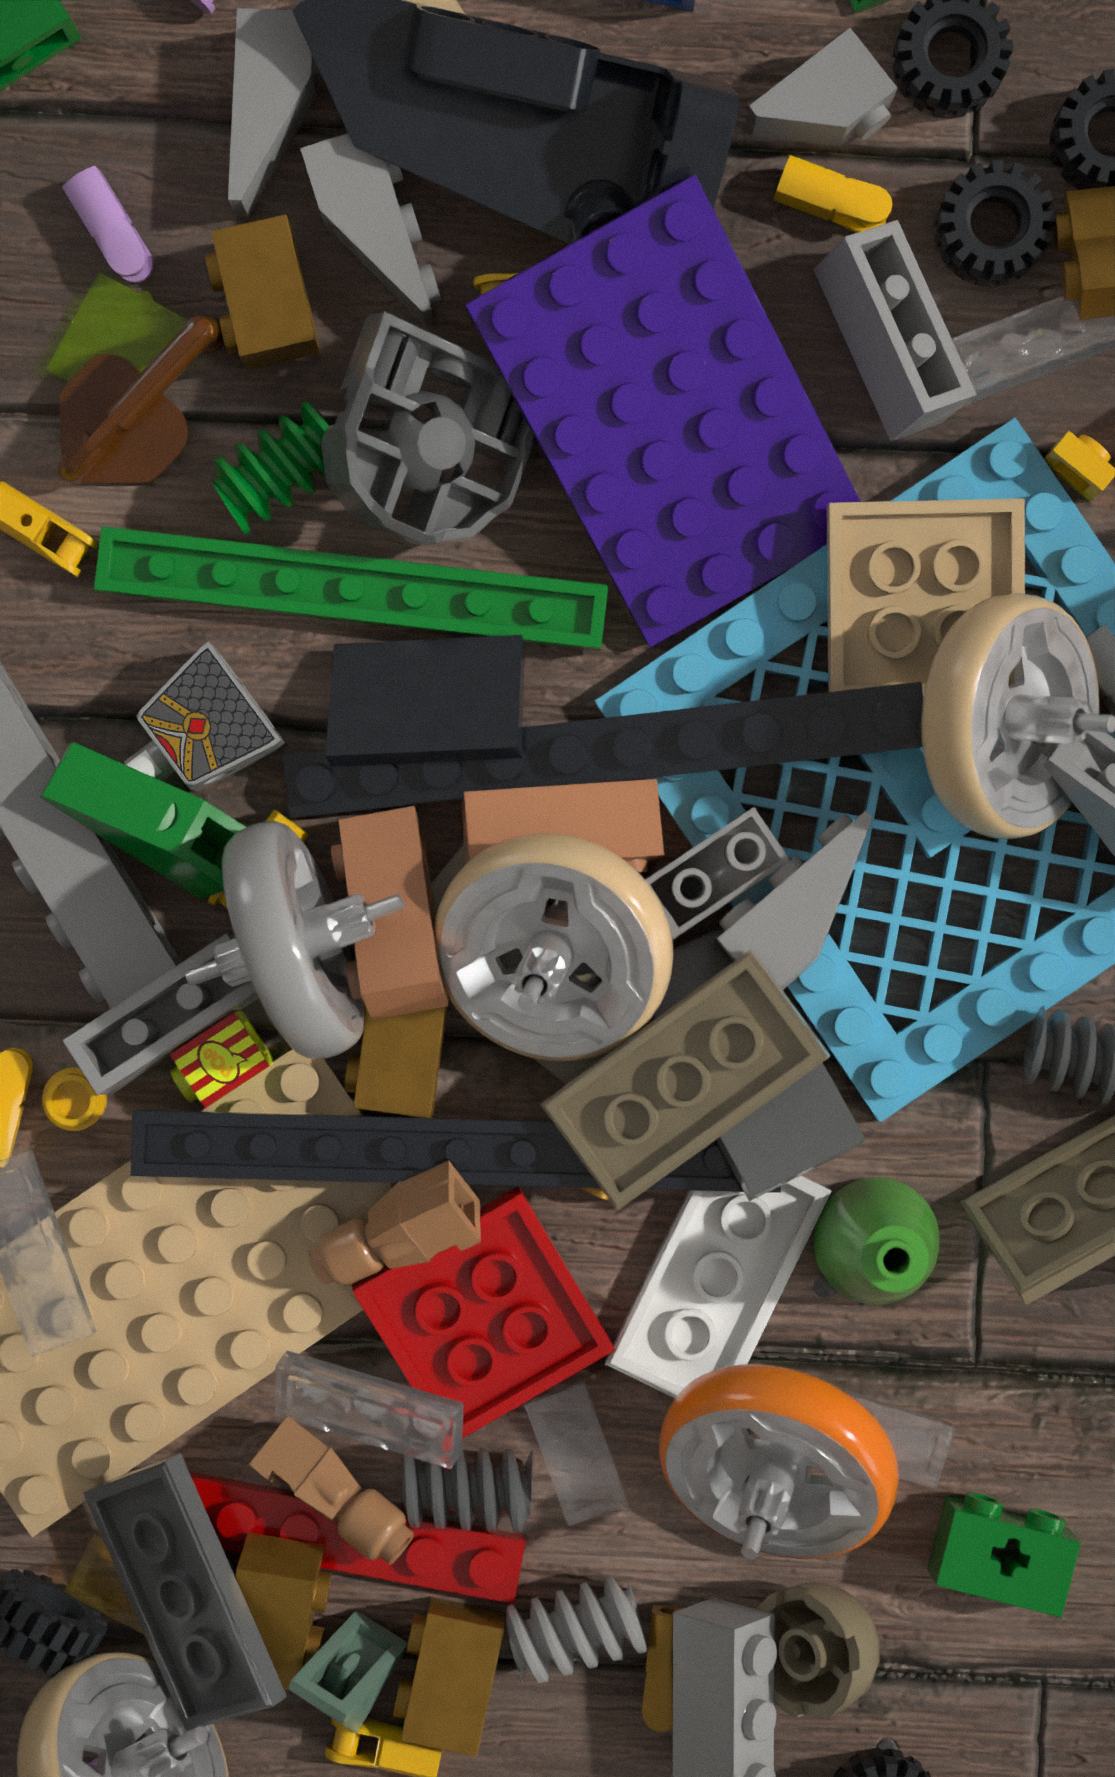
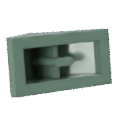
[288,1610,408,1733]

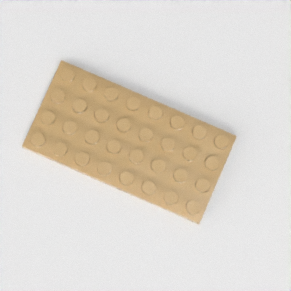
[0,1049,396,1537]

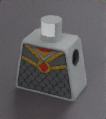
[124,642,288,791]

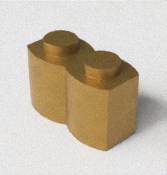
[1053,186,1115,320]

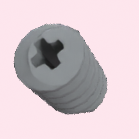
[506,1575,648,1684]

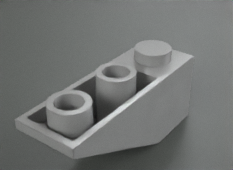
[300,133,441,326]
[645,807,790,940]
[717,811,872,990]

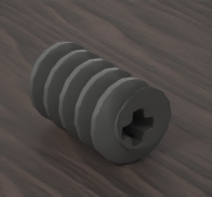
[1024,1006,1115,1106]
[401,1444,533,1533]

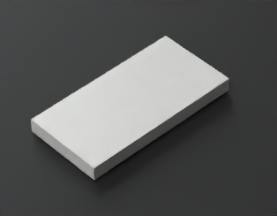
[605,1175,831,1398]

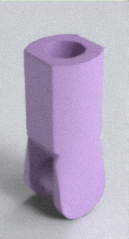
[62,166,154,283]

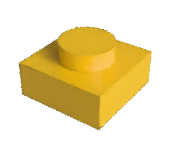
[1044,431,1115,502]

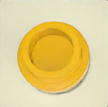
[42,1067,107,1131]

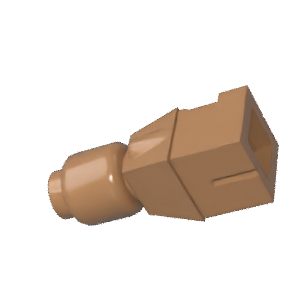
[309,1160,481,1286]
[249,1415,414,1565]

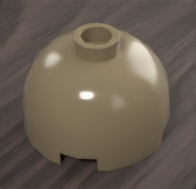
[756,1582,880,1718]

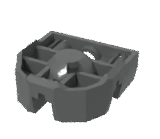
[321,312,534,545]

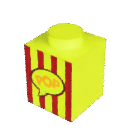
[170,1010,275,1108]

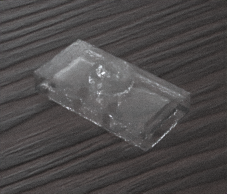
[524,1380,628,1527]

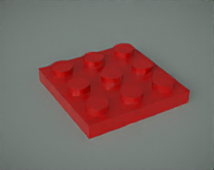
[351,1186,615,1446]

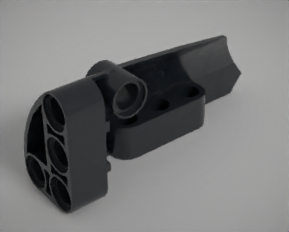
[291,0,739,245]

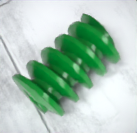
[210,401,329,535]

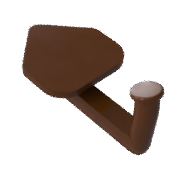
[58,315,224,484]

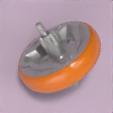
[659,1364,899,1559]

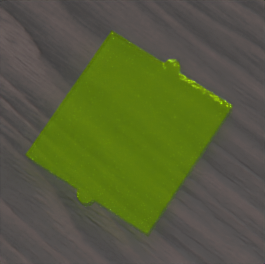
[47,272,188,382]

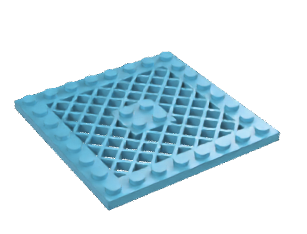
[594,417,1115,1123]

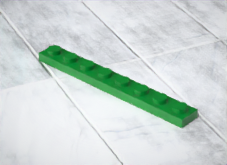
[94,526,609,651]

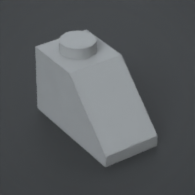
[744,28,897,147]

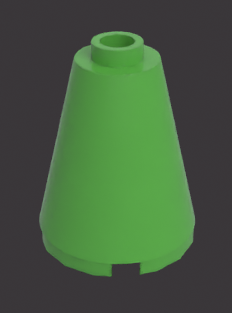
[813,1177,940,1305]

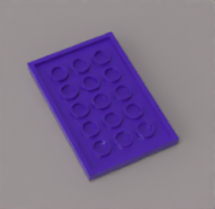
[463,175,861,647]

